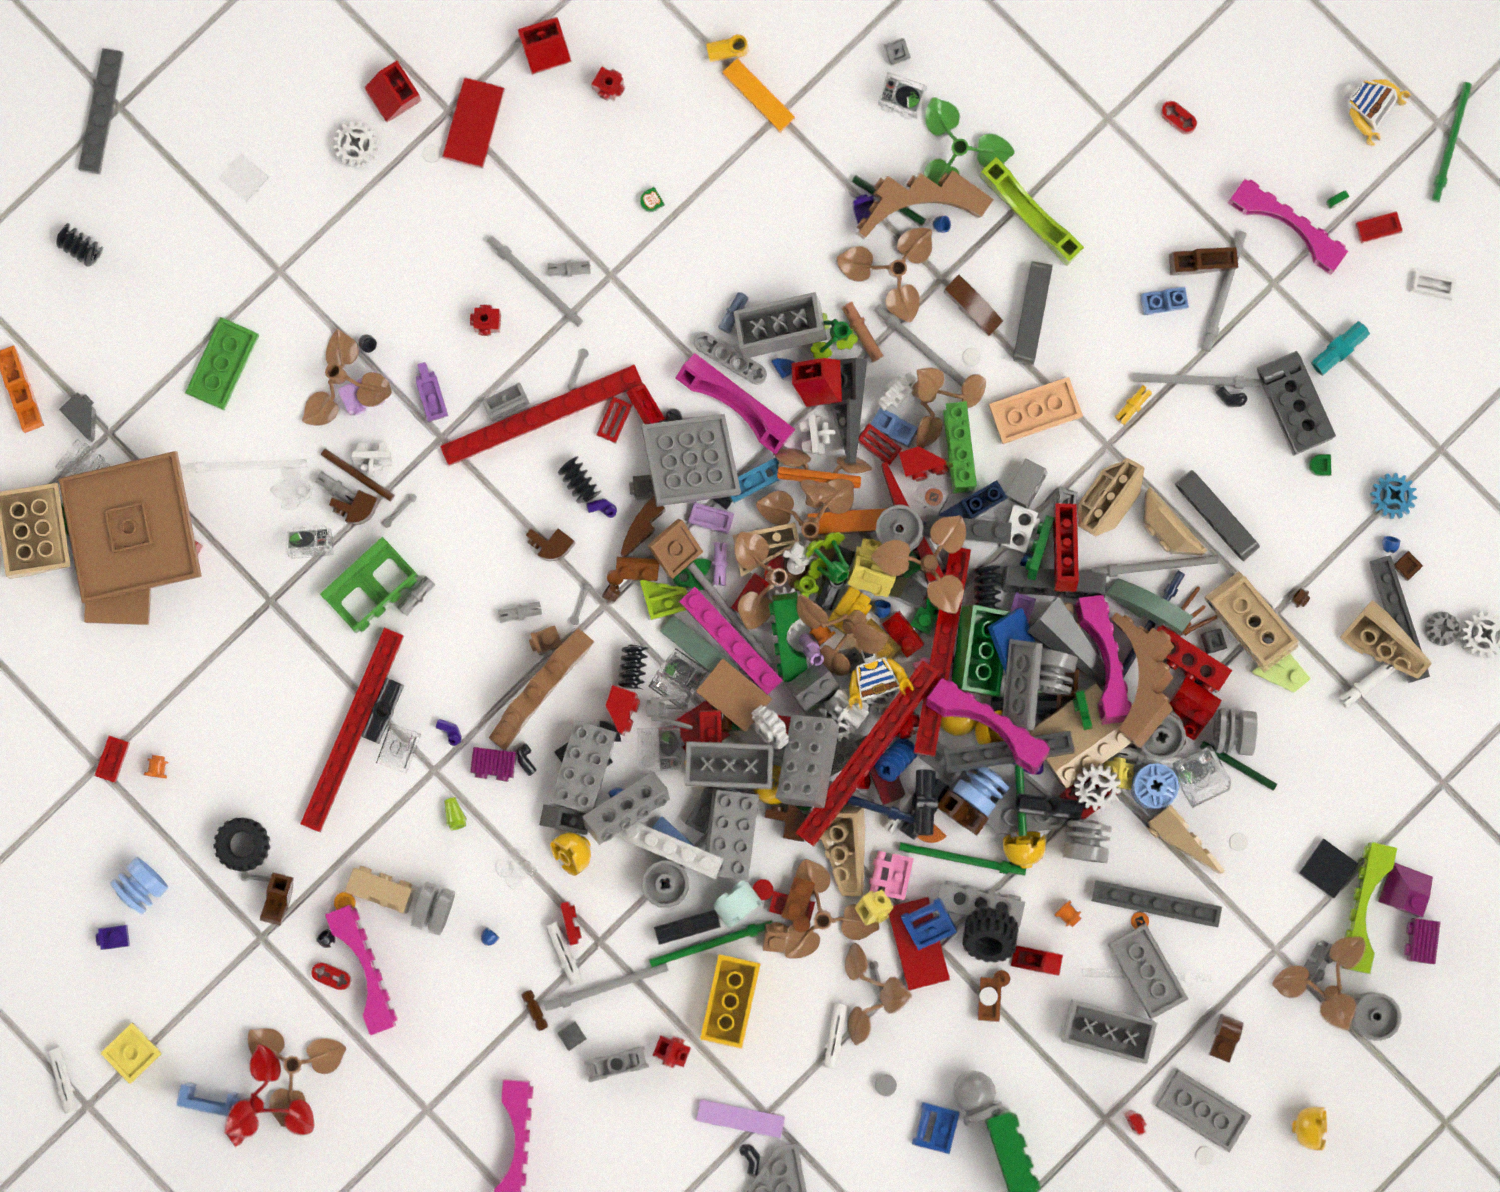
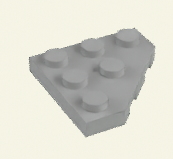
[986,771,1067,834]
[746,1143,807,1192]

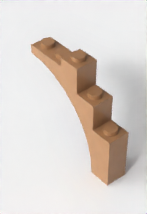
[856,170,994,239]
[1111,612,1174,748]
[489,628,595,751]

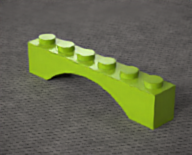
[979,157,1084,266]
[1341,842,1397,974]

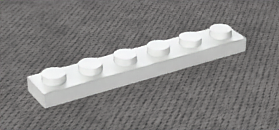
[607,820,724,879]

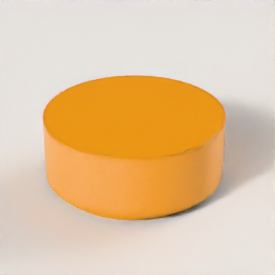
[334,892,356,910]

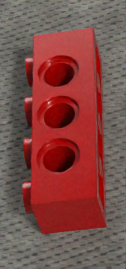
[1053,503,1079,592]
[1155,625,1232,693]

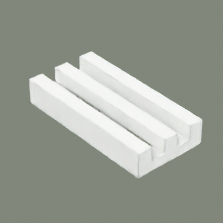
[1410,270,1457,301]

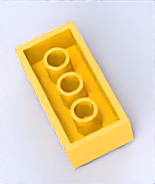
[700,954,761,1049]

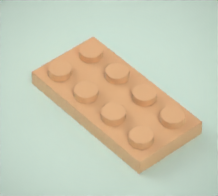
[989,377,1083,445]

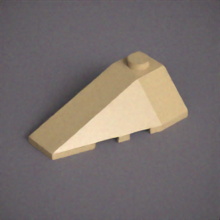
[1340,600,1432,679]
[1147,805,1225,874]
[819,806,865,896]

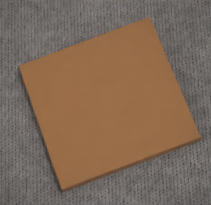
[58,451,202,603]

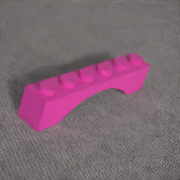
[1228,179,1348,275]
[675,353,796,455]
[678,587,783,695]
[1074,595,1132,725]
[926,679,1050,775]
[325,905,398,1036]
[494,1079,534,1192]

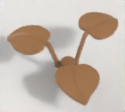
[837,228,932,323]
[302,329,392,426]
[911,368,986,448]
[773,448,872,508]
[756,479,854,569]
[871,516,966,613]
[734,532,822,630]
[797,593,889,676]
[785,859,880,959]
[1273,937,1365,1030]
[845,943,912,1046]
[248,1028,346,1127]

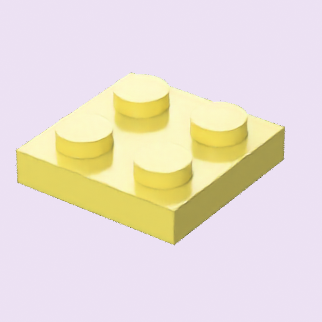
[100,1023,162,1084]

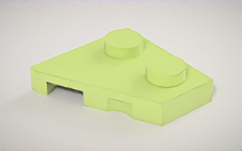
[1252,654,1311,693]

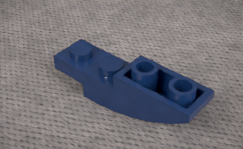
[923,480,1008,538]

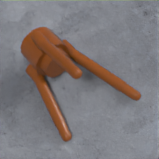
[1174,587,1217,636]

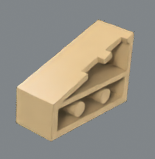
[732,522,799,577]
[345,865,416,914]

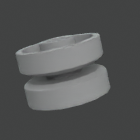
[876,505,924,552]
[1141,711,1186,760]
[642,861,689,908]
[411,882,455,936]
[1351,992,1402,1041]

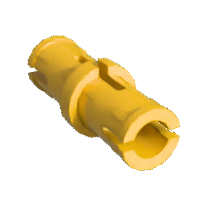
[1114,385,1152,425]

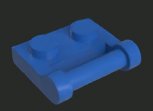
[901,897,957,950]
[912,1102,960,1154]

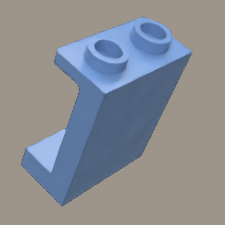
[176,1082,241,1116]

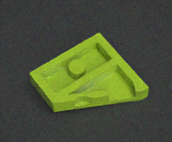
[640,580,687,620]

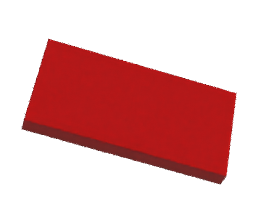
[442,77,505,168]
[888,897,950,991]

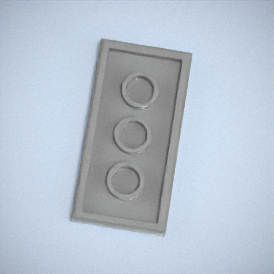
[1002,639,1043,730]
[1108,924,1189,1020]
[1155,1069,1252,1152]

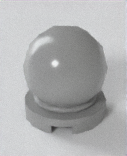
[953,1071,1005,1126]

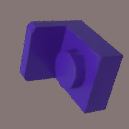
[852,194,879,225]
[95,925,130,950]

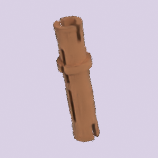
[841,301,884,363]

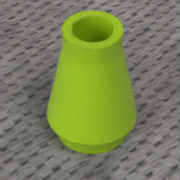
[444,797,467,831]

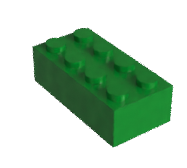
[952,605,1011,697]
[985,1109,1041,1192]

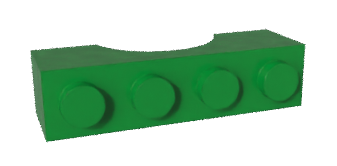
[769,592,808,682]

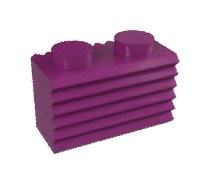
[470,747,517,782]
[1404,918,1441,965]

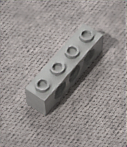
[582,771,670,845]
[937,880,1025,927]

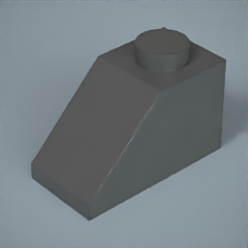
[59,392,96,442]
[889,576,927,610]
[539,804,588,835]

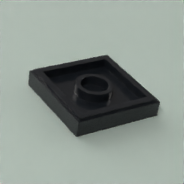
[1298,839,1359,899]

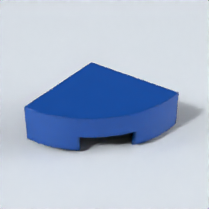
[771,358,795,380]

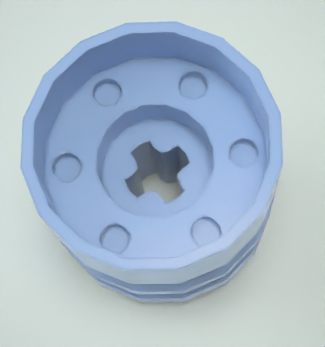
[1130,763,1179,810]
[952,767,1009,817]
[110,857,169,914]

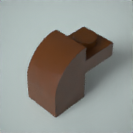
[329,490,380,525]
[526,528,576,561]
[937,789,989,836]
[765,805,805,842]
[260,872,294,926]
[1208,1014,1244,1063]

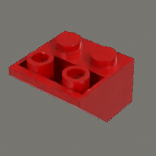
[518,17,572,75]
[364,60,422,123]
[791,358,842,407]
[899,446,953,482]
[1168,677,1222,741]
[605,685,640,736]

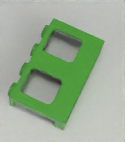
[943,401,977,494]
[320,536,419,633]

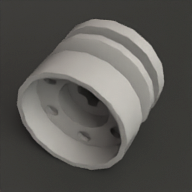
[1038,649,1078,695]
[1213,708,1258,756]
[1063,819,1112,863]

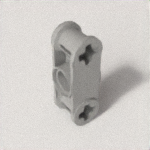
[584,1046,649,1082]

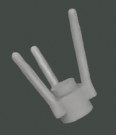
[646,692,693,730]

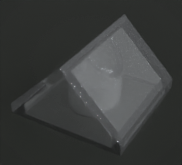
[376,723,422,774]

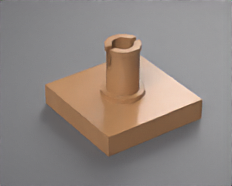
[647,519,703,579]

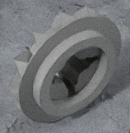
[1425,612,1460,646]

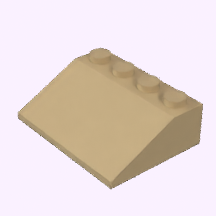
[0,483,71,579]
[1028,683,1132,789]

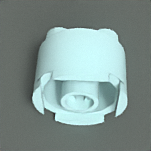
[713,880,763,928]

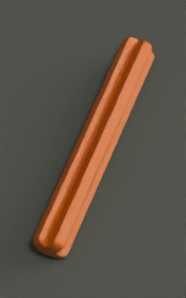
[777,467,861,488]

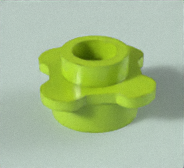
[794,575,819,598]

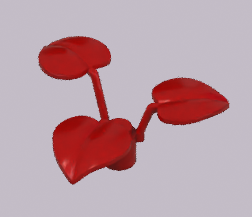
[224,1045,315,1137]

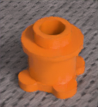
[809,625,836,646]
[144,755,168,779]
[1054,900,1081,927]

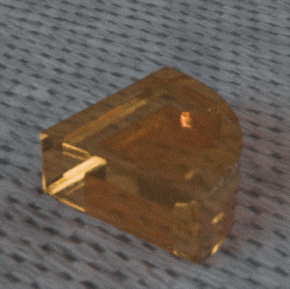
[917,824,947,843]

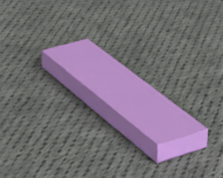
[696,1099,785,1138]

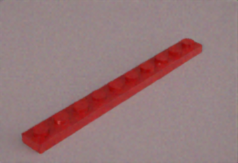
[440,364,643,466]
[914,548,971,757]
[300,627,405,833]
[796,660,941,847]

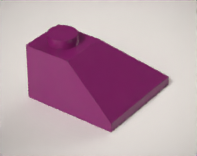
[1378,862,1433,917]

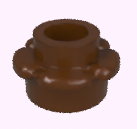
[602,583,621,603]
[1291,588,1311,608]

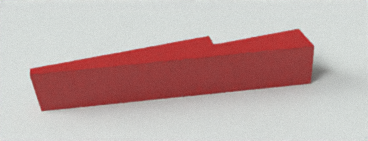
[881,462,944,584]

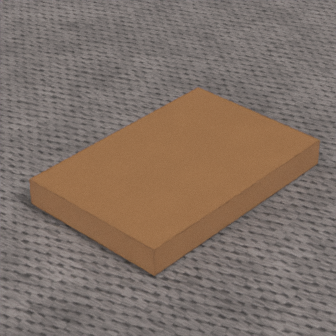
[84,589,151,625]
[696,659,772,732]

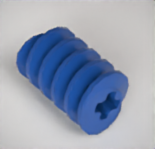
[875,739,917,782]

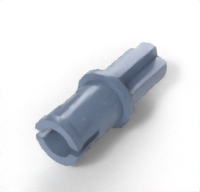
[718,292,748,334]

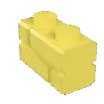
[847,555,896,598]

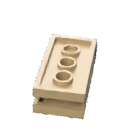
[1204,571,1299,673]

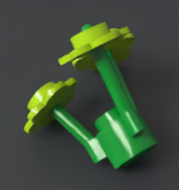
[810,313,858,359]
[805,532,850,583]

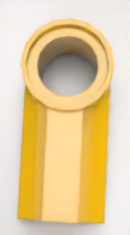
[706,34,749,62]

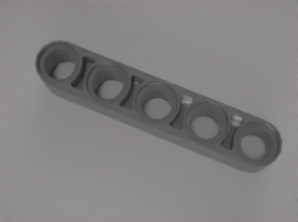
[1013,261,1053,365]
[1175,470,1260,561]
[1001,565,1106,598]

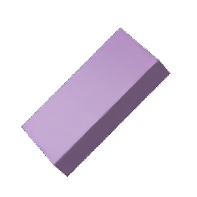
[688,502,734,534]

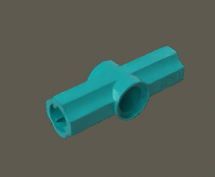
[1311,321,1370,376]

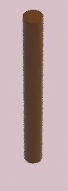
[321,448,395,502]

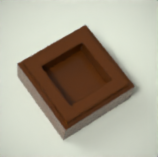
[1394,551,1423,581]

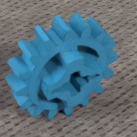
[1370,473,1417,519]

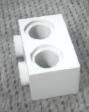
[1000,505,1040,555]

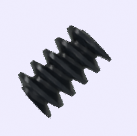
[56,223,103,267]
[558,456,601,504]
[974,565,1002,610]
[618,645,649,690]

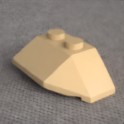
[1078,458,1145,536]
[1144,487,1208,556]

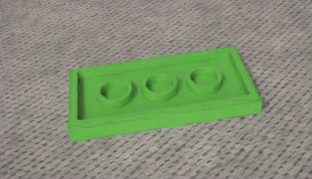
[185,317,259,411]

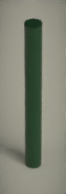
[852,175,927,226]
[1199,740,1277,791]

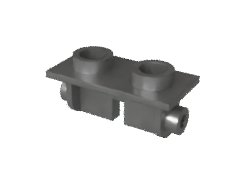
[1303,940,1333,985]

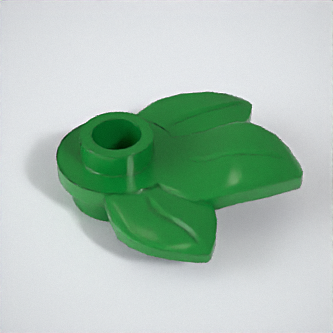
[673,558,711,591]

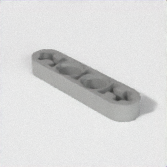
[694,332,767,385]

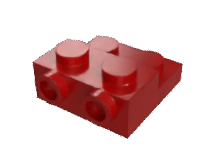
[670,701,730,753]

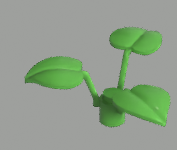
[924,97,1015,186]

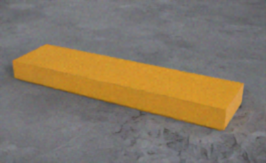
[722,58,795,133]

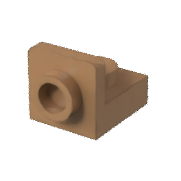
[529,625,562,655]
[762,922,789,953]

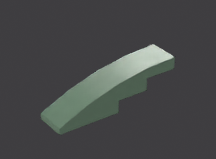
[1106,578,1193,635]
[660,615,741,673]

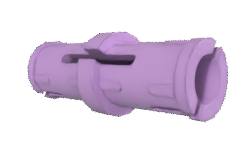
[712,542,728,586]
[799,633,824,666]

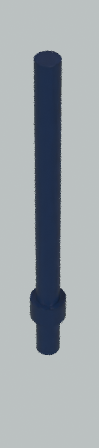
[1122,570,1185,679]
[847,795,914,824]

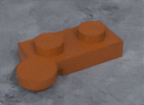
[607,557,659,585]
[782,877,815,933]
[978,970,1010,1022]

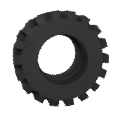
[213,817,271,872]
[962,907,1019,963]

